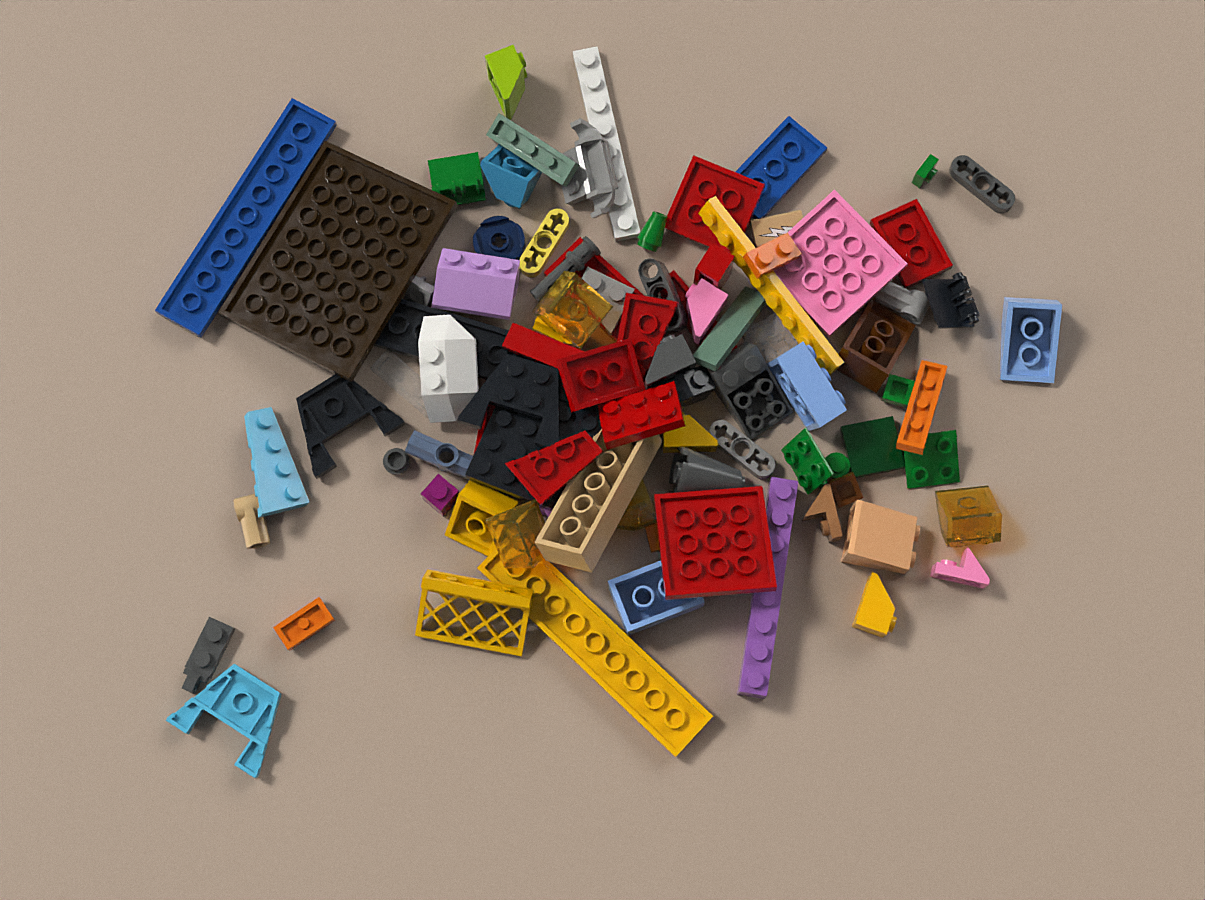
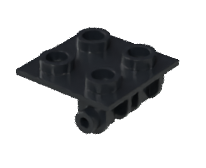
[922,272,980,329]

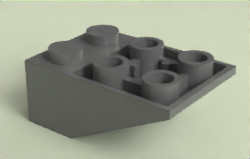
[707,342,793,440]

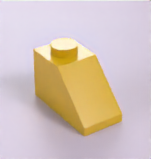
[662,413,718,453]
[852,572,897,638]

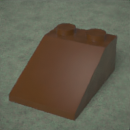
[837,299,916,393]

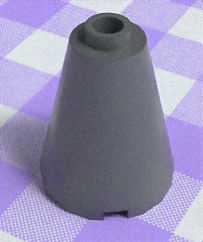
[668,446,745,493]

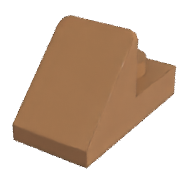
[802,484,843,543]

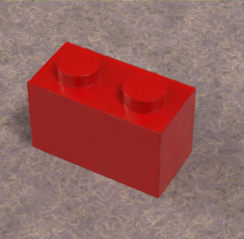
[693,243,735,290]

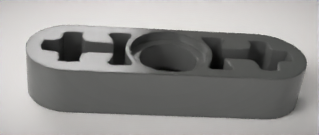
[949,155,1015,213]

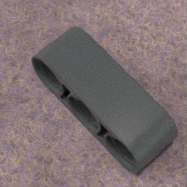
[638,258,688,332]

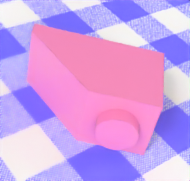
[685,278,728,345]

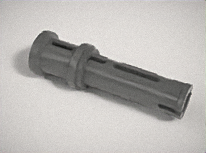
[530,236,601,303]

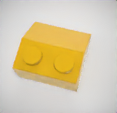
[445,480,519,556]

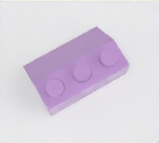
[432,248,520,320]

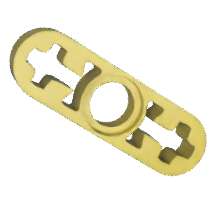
[520,209,569,277]

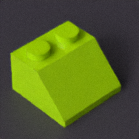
[485,45,528,120]

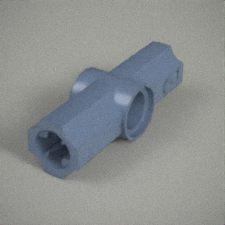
[405,430,473,480]

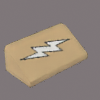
[750,210,803,248]

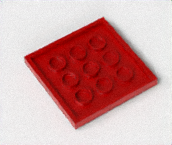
[654,486,777,600]

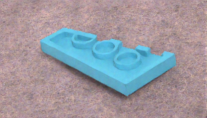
[244,407,310,518]

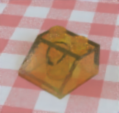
[532,271,613,348]
[935,485,1002,548]

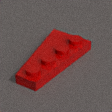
[616,293,679,399]

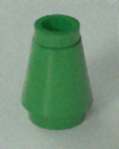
[637,211,667,252]

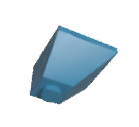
[480,144,542,208]

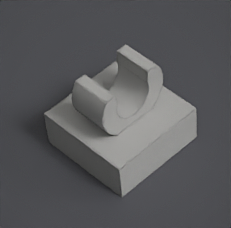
[404,276,435,307]

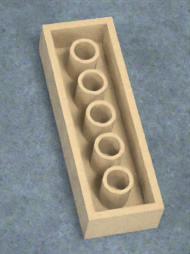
[535,428,662,573]

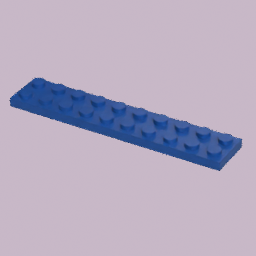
[155,98,337,338]

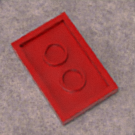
[870,199,953,289]
[556,338,646,412]
[597,381,686,450]

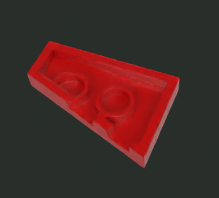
[505,431,604,506]

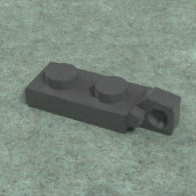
[182,617,235,694]

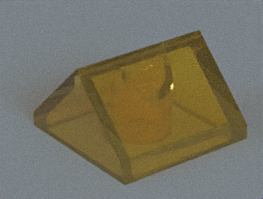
[485,499,545,568]

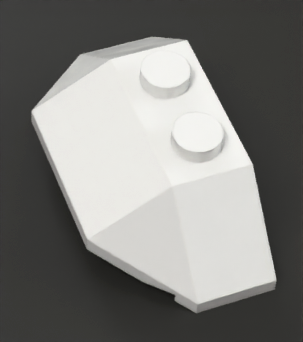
[418,315,479,423]

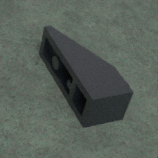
[649,366,716,408]

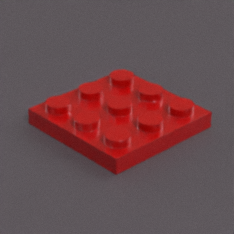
[665,155,765,247]

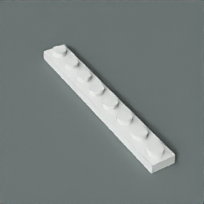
[573,47,640,242]

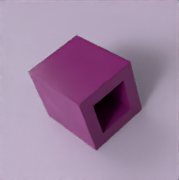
[420,474,459,517]

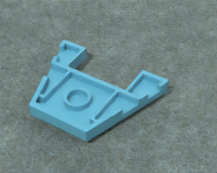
[166,664,282,779]

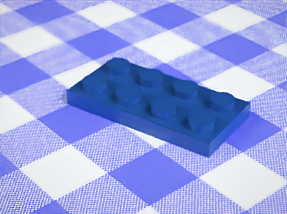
[735,116,827,219]

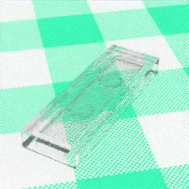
[370,350,429,419]

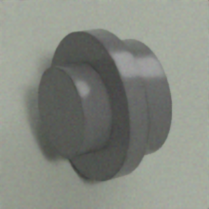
[383,448,410,475]

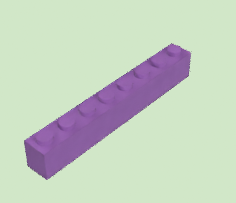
[737,477,798,699]

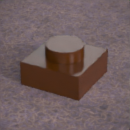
[828,472,863,508]

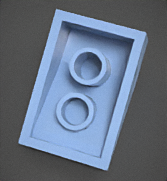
[1000,297,1062,383]

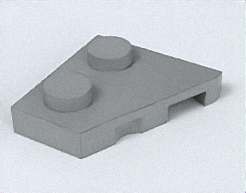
[576,267,635,336]

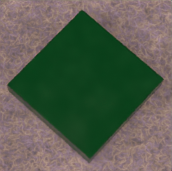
[840,416,905,478]

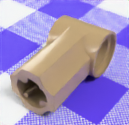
[233,494,271,549]

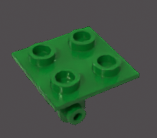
[428,152,486,205]
[781,427,834,495]
[901,430,960,489]

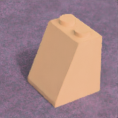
[841,500,920,574]

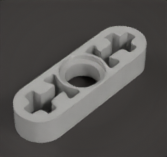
[709,420,775,479]

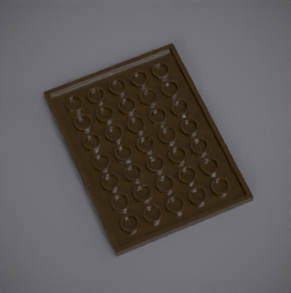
[218,141,458,382]

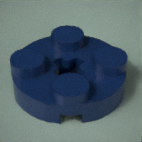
[473,216,525,260]

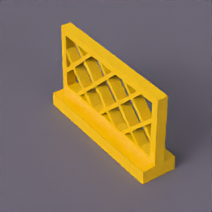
[415,569,534,656]

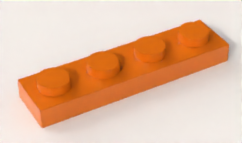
[896,360,948,455]

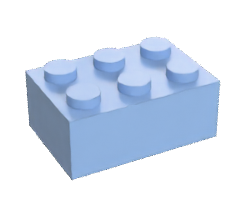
[767,341,847,431]
[608,561,705,636]

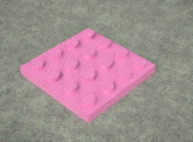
[774,189,908,337]

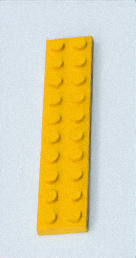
[477,529,713,757]

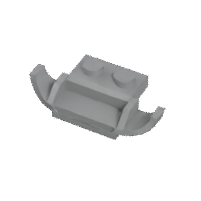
[562,118,618,218]

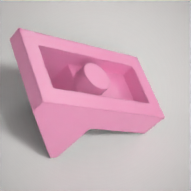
[930,547,990,589]

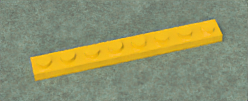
[698,196,844,375]

